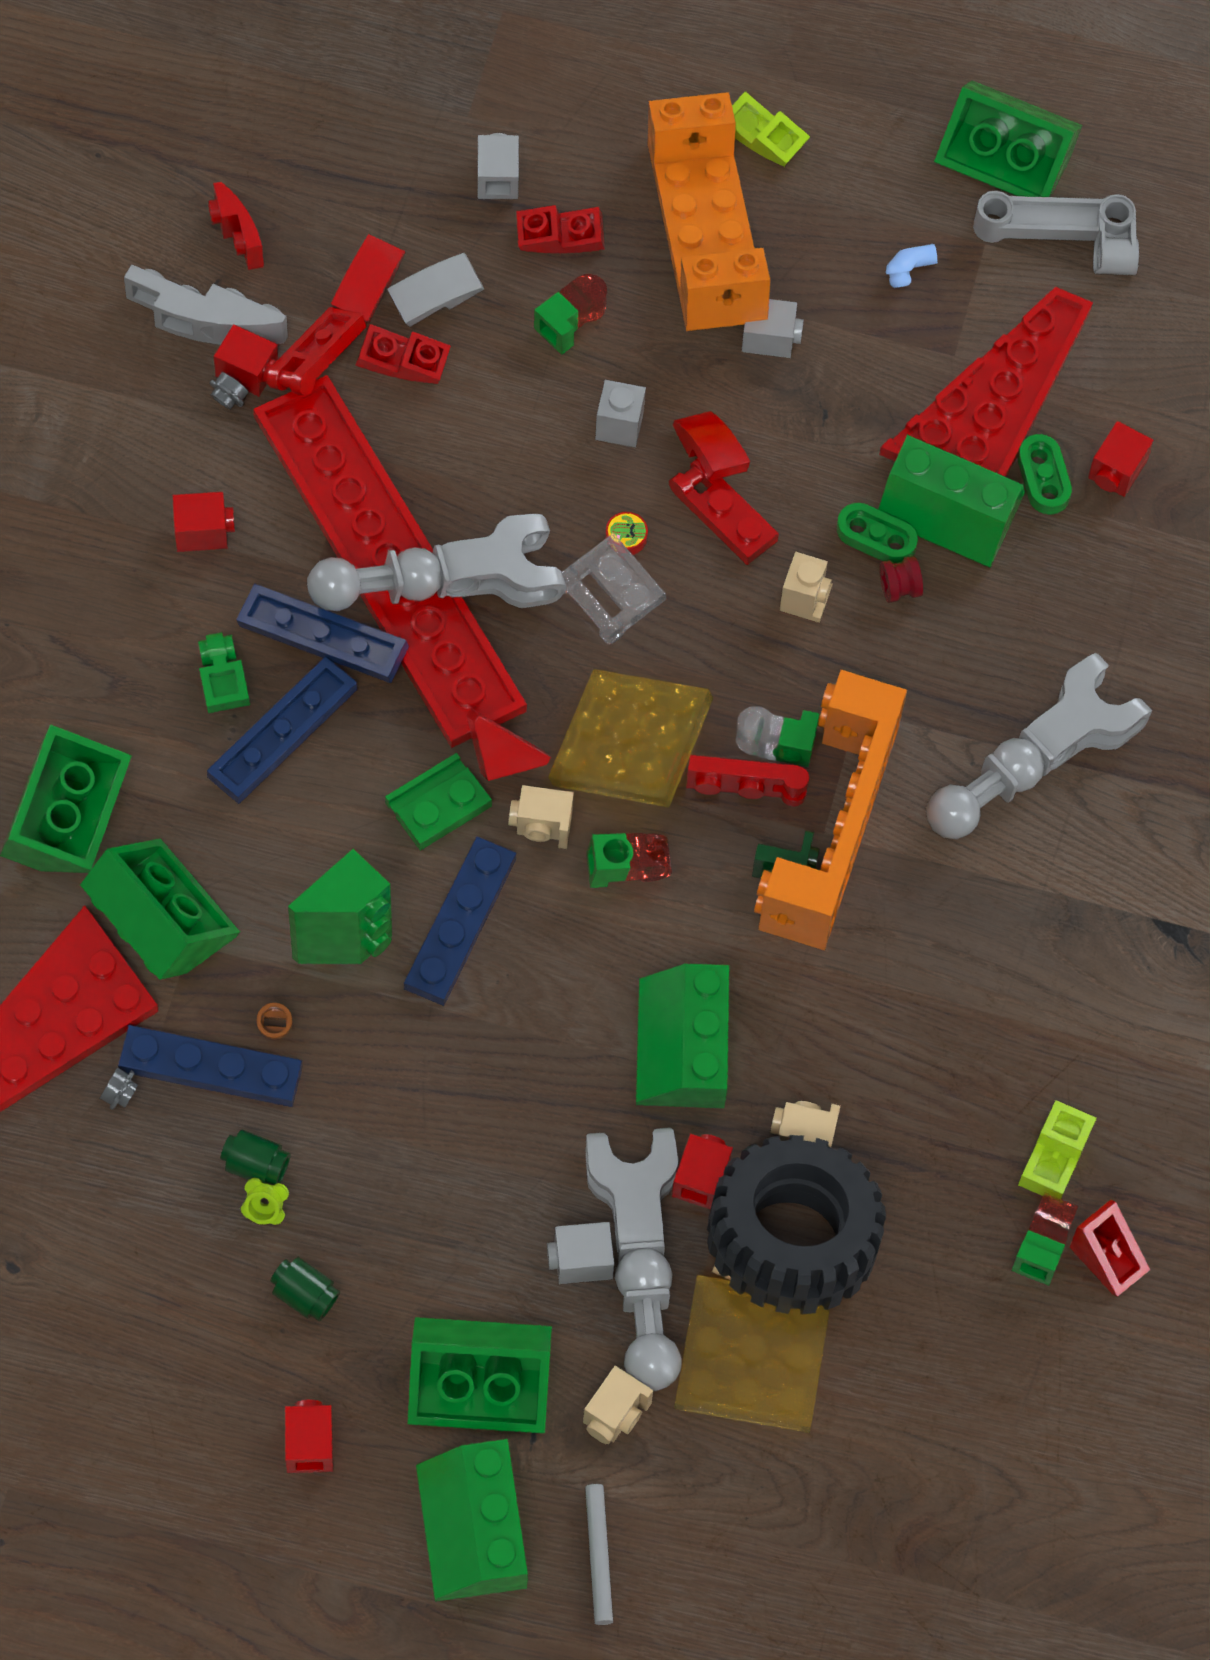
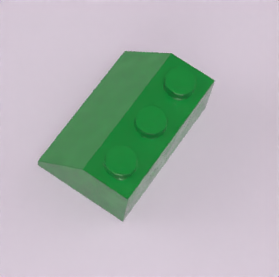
[934,80,1083,197]
[878,435,1025,569]
[0,724,132,873]
[80,838,240,980]
[288,849,392,964]
[636,964,729,1108]
[408,1317,552,1433]
[416,1439,528,1602]

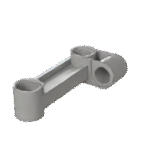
[973,191,1139,275]

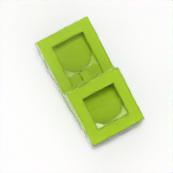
[732,92,810,166]
[1018,1100,1097,1203]

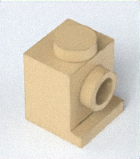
[780,552,833,623]
[508,785,574,849]
[770,1101,840,1148]
[583,1366,653,1444]

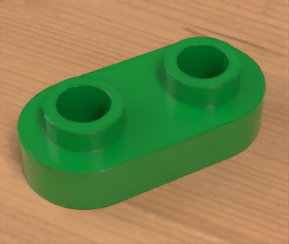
[1018,434,1072,515]
[837,503,918,563]

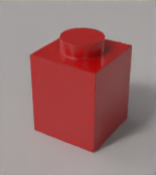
[214,324,278,397]
[1088,421,1154,497]
[172,492,235,552]
[672,1134,733,1210]
[285,1400,333,1473]

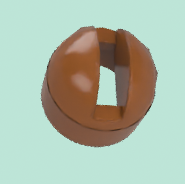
[257,1003,293,1040]

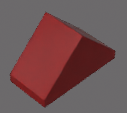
[466,708,551,781]
[1069,1200,1150,1297]

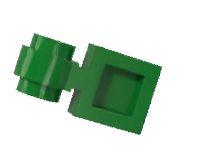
[198,632,250,713]

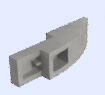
[124,265,288,345]

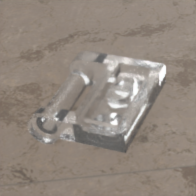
[562,533,667,645]

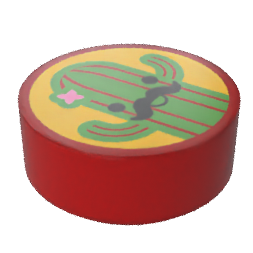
[605,512,648,556]

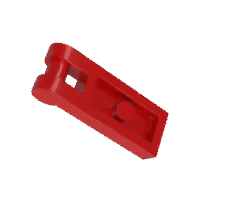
[267,307,366,396]
[668,458,779,565]
[686,755,809,807]

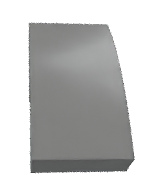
[388,253,484,327]

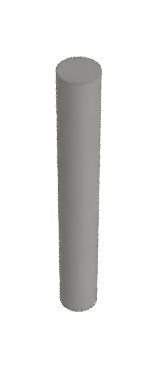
[585,1484,613,1625]

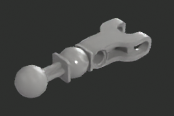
[307,514,567,611]
[926,653,1152,839]
[585,1127,682,1391]

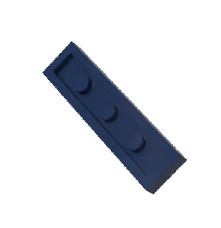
[236,583,409,683]
[207,656,357,804]
[404,837,516,1006]
[118,1025,303,1107]

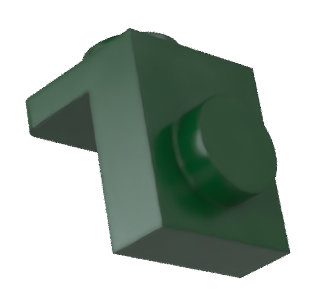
[752,831,820,879]

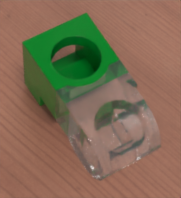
[735,706,820,768]

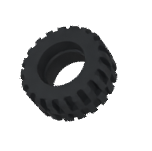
[707,1135,886,1314]

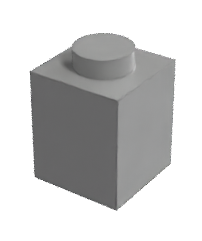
[478,133,519,199]
[742,299,804,358]
[595,380,646,447]
[547,1222,614,1284]

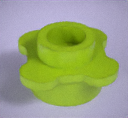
[241,1178,289,1225]

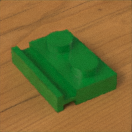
[385,753,492,851]

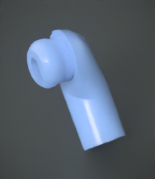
[886,244,937,288]

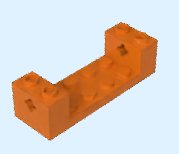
[648,92,770,331]
[754,670,907,951]

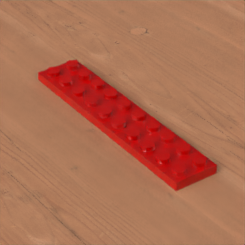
[253,375,527,748]

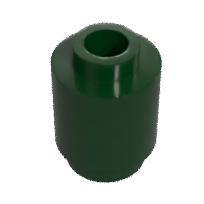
[220,1129,291,1185]
[270,1257,340,1322]

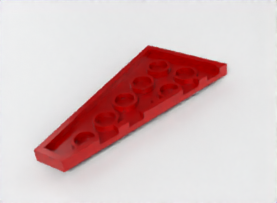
[879,287,1093,477]
[0,905,159,1112]

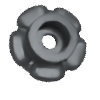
[209,372,248,410]
[99,1068,138,1110]

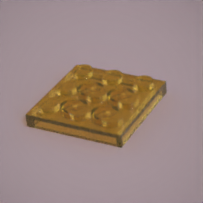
[548,669,713,808]
[674,1275,830,1433]

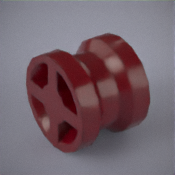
[879,555,923,603]

